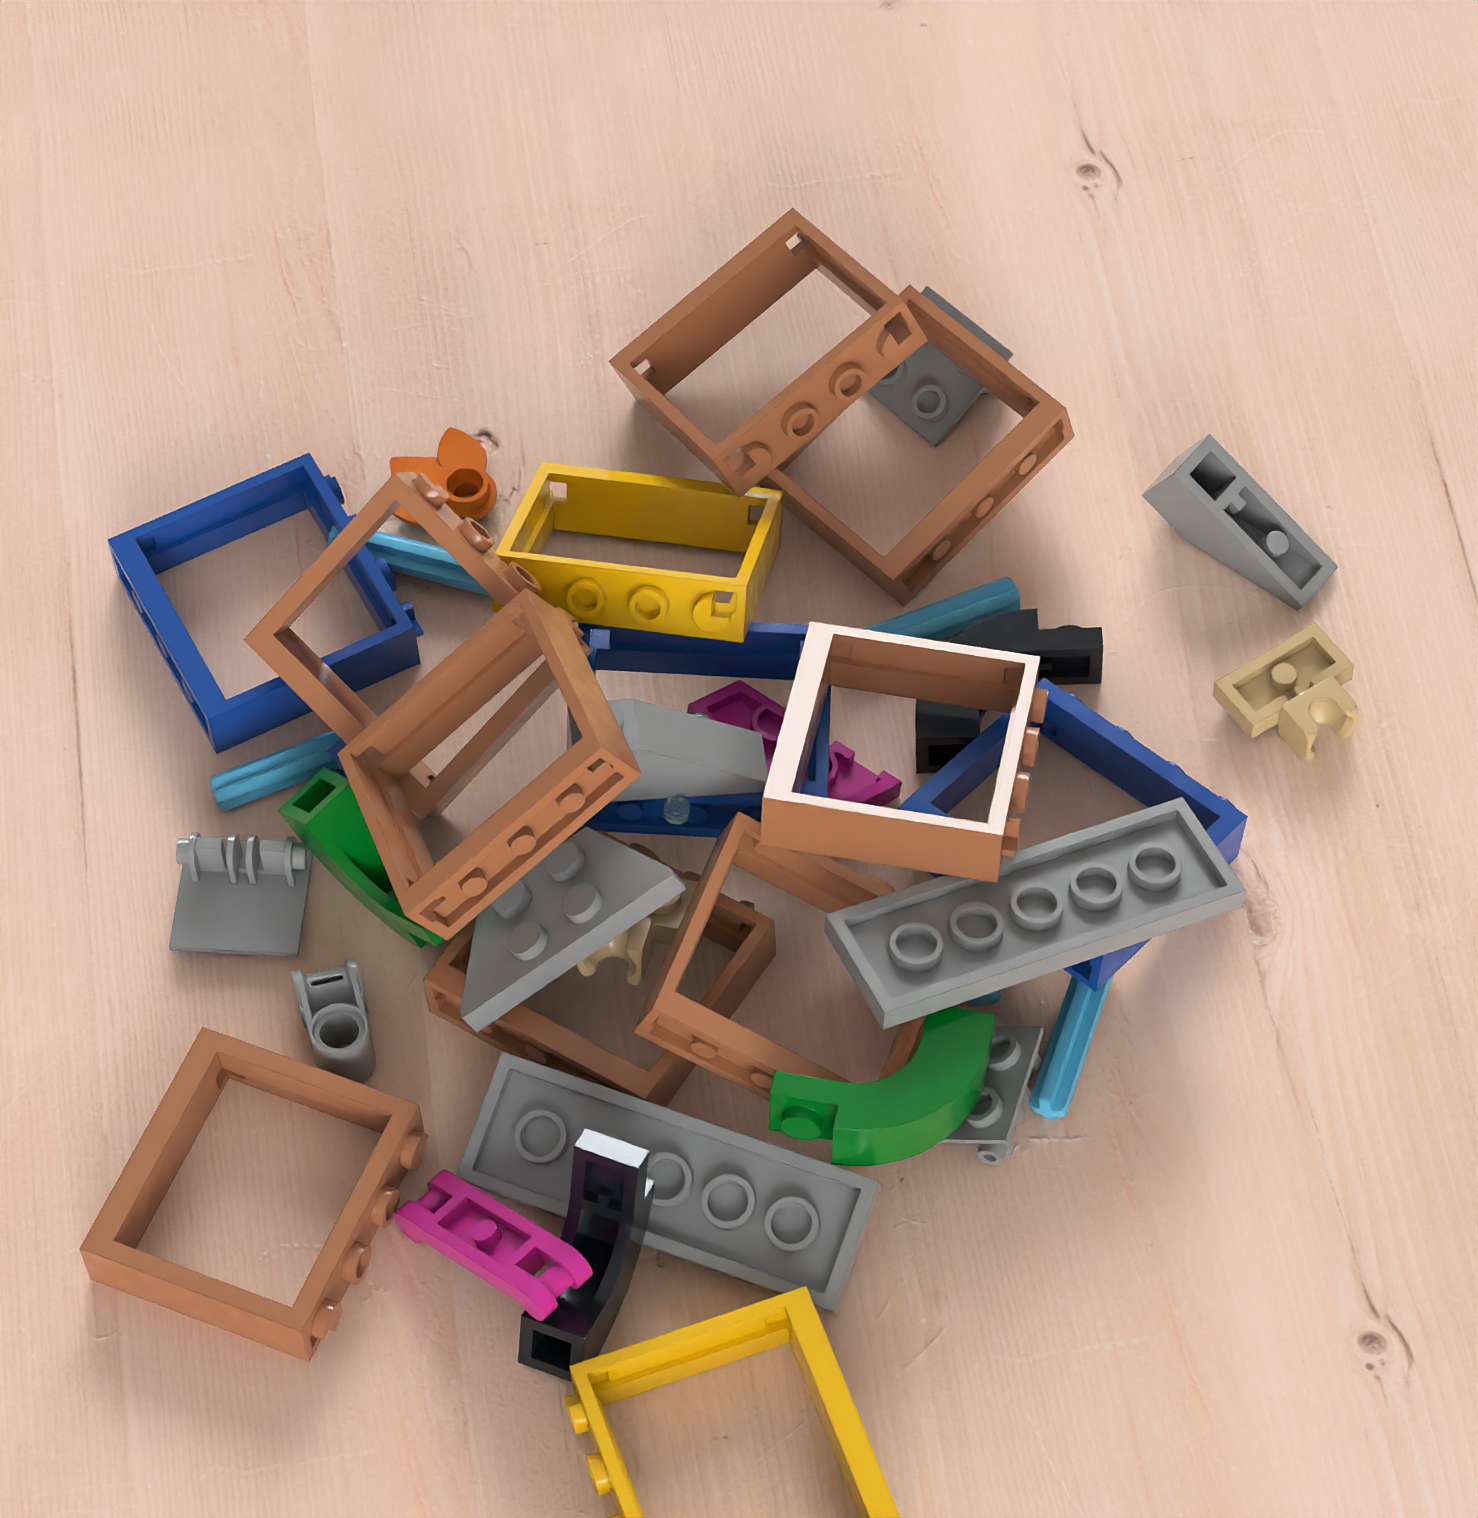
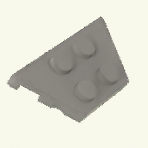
[460,826,687,1033]

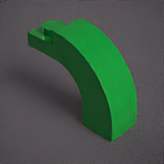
[277,767,463,949]
[768,1007,996,1166]

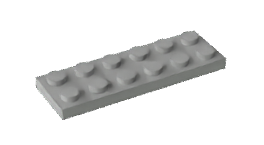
[824,797,1246,1030]
[456,1051,882,1314]

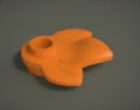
[390,427,497,526]

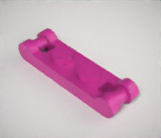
[393,1169,593,1321]

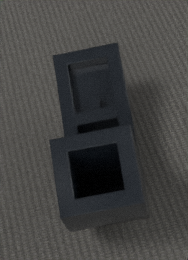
[915,608,1103,774]
[518,1128,655,1382]

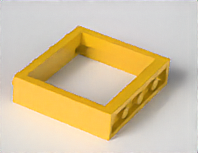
[493,462,784,643]
[563,1286,901,1518]

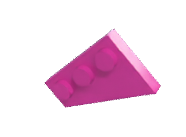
[687,680,902,806]

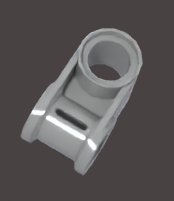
[291,957,376,1084]

